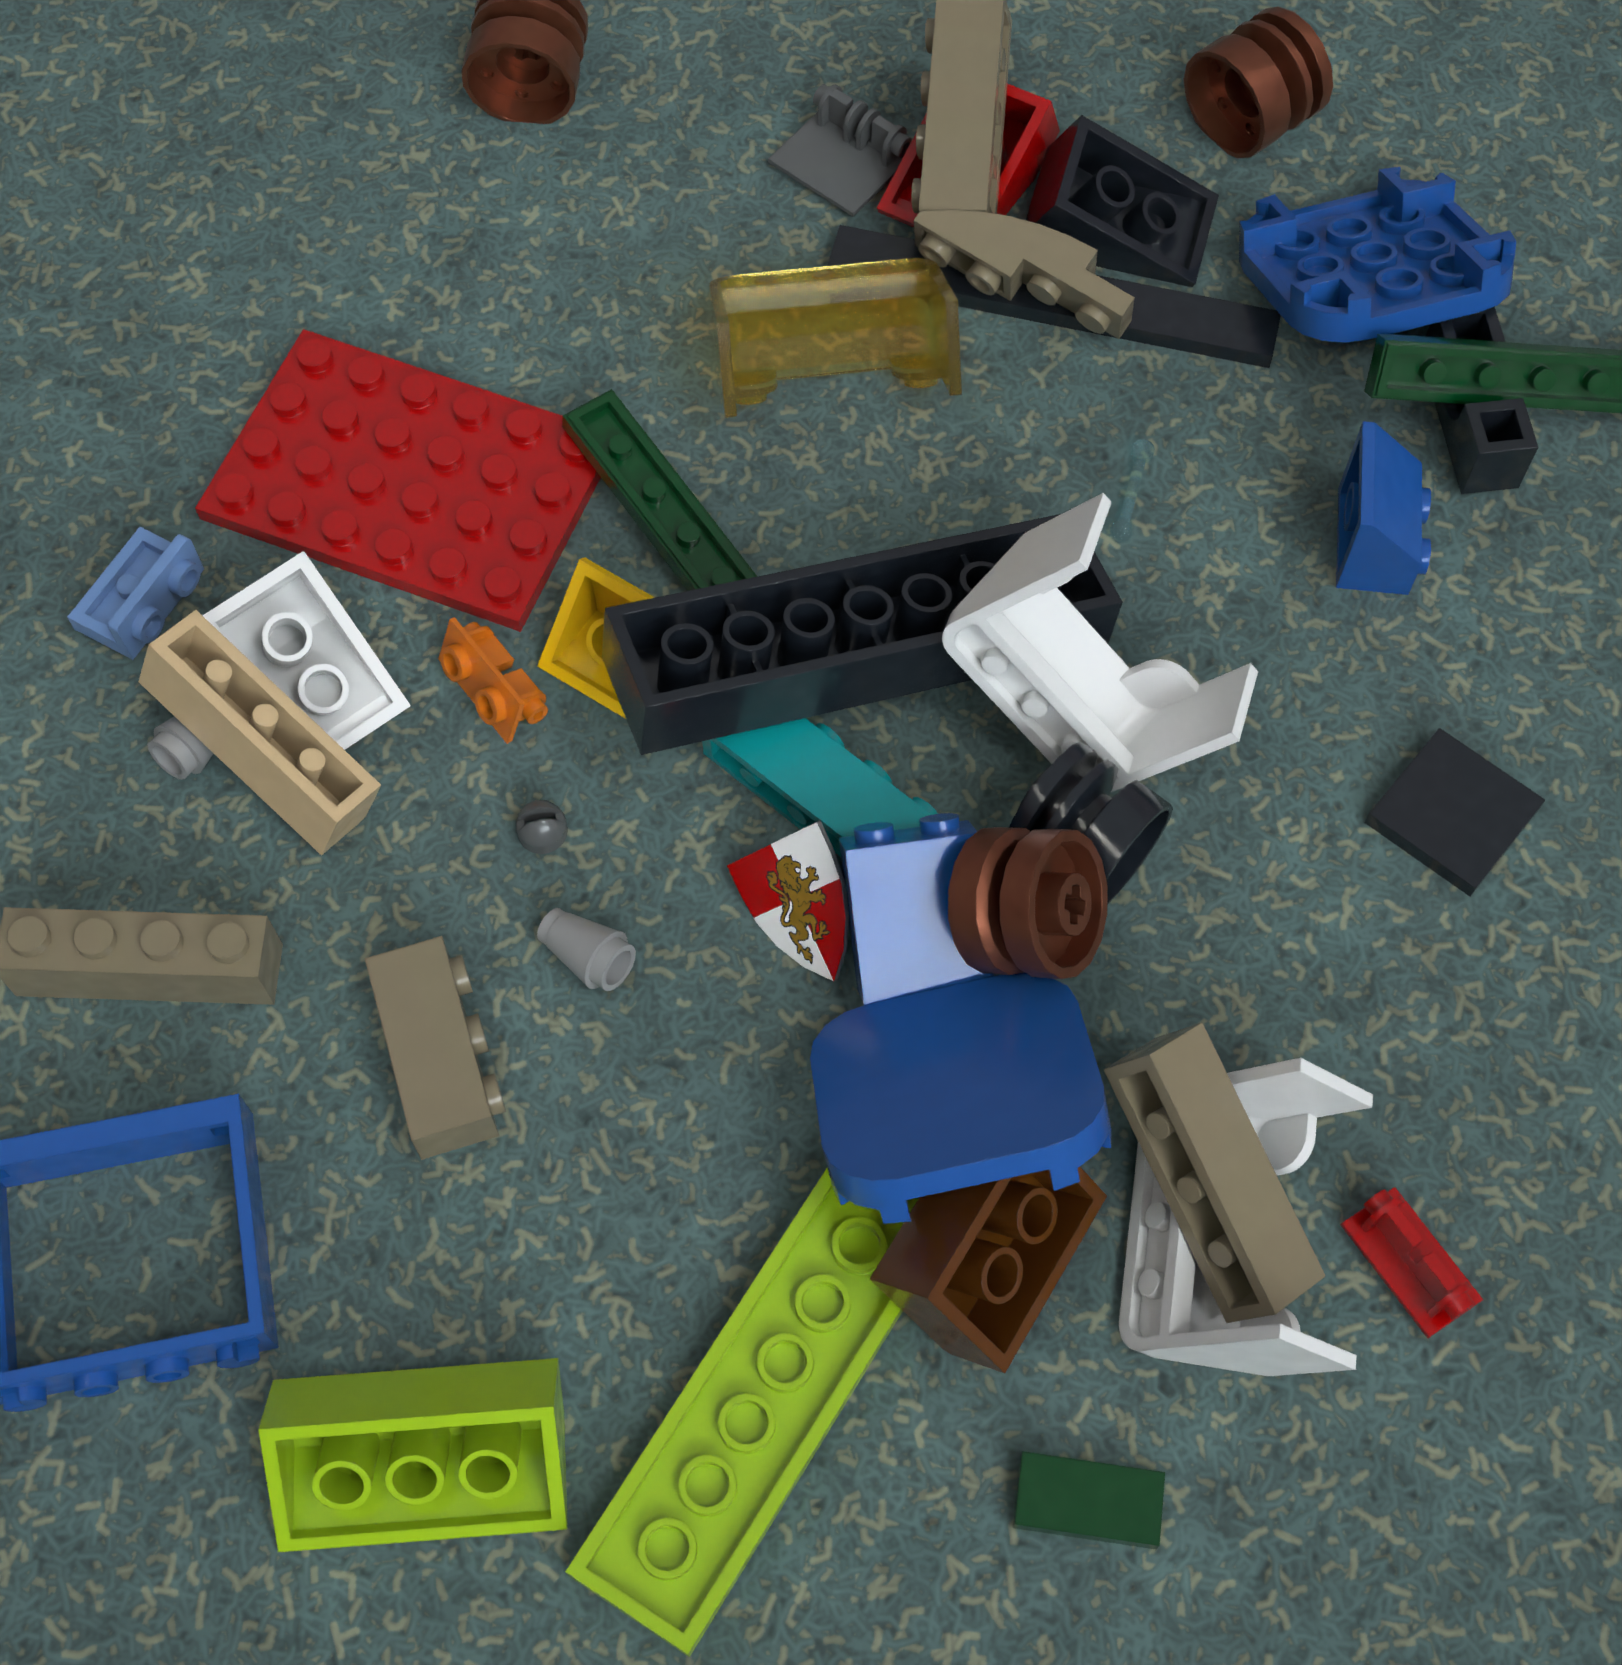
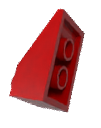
[877,83,1060,227]

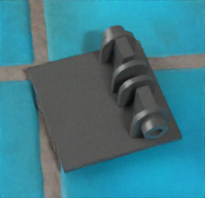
[768,84,912,217]

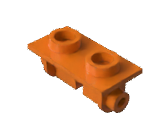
[438,617,548,744]

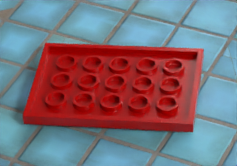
[195,329,601,632]

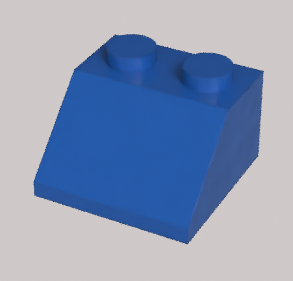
[1336,421,1431,595]

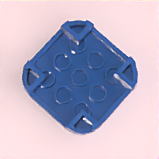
[1239,167,1516,343]
[810,973,1111,1224]

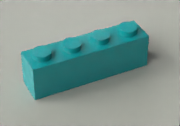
[702,718,938,857]

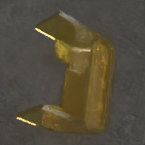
[709,258,962,418]

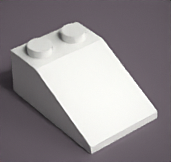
[203,551,411,750]

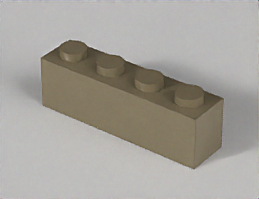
[911,0,1012,214]
[0,907,283,1005]
[1103,1022,1326,1323]

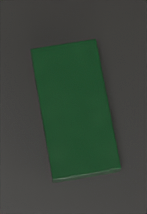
[1013,1451,1165,1549]

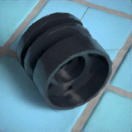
[1009,741,1173,905]

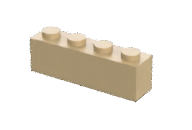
[138,610,381,856]

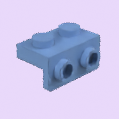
[67,527,204,660]

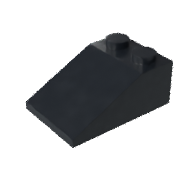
[1026,115,1219,287]

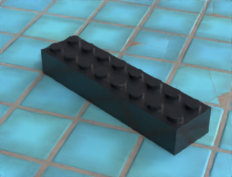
[602,514,1123,755]

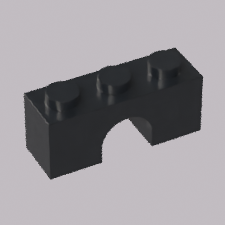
[1425,306,1539,494]

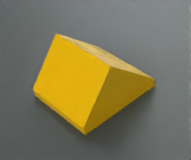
[537,557,655,719]

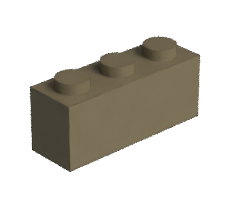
[365,936,506,1160]

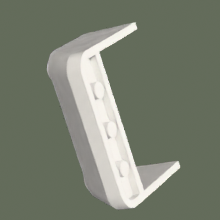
[942,493,1258,792]
[1119,1058,1373,1376]

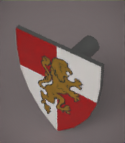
[727,821,849,981]

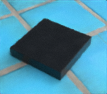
[1364,728,1545,897]

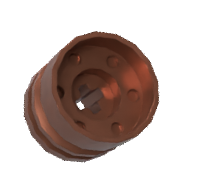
[462,0,588,124]
[1183,6,1333,158]

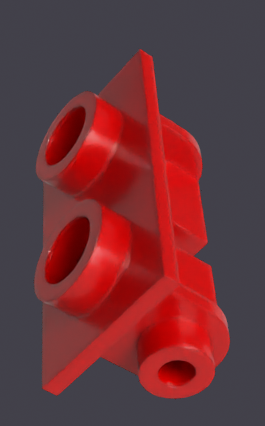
[1340,1187,1483,1339]

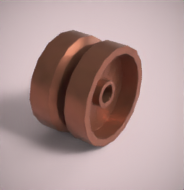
[948,827,1108,979]

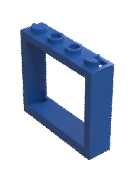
[0,1094,279,1412]

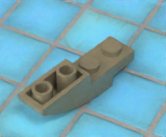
[914,209,1135,339]

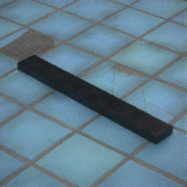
[826,225,1281,368]

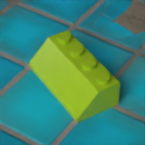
[258,1358,568,1552]

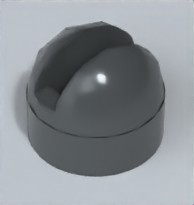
[516,800,568,854]

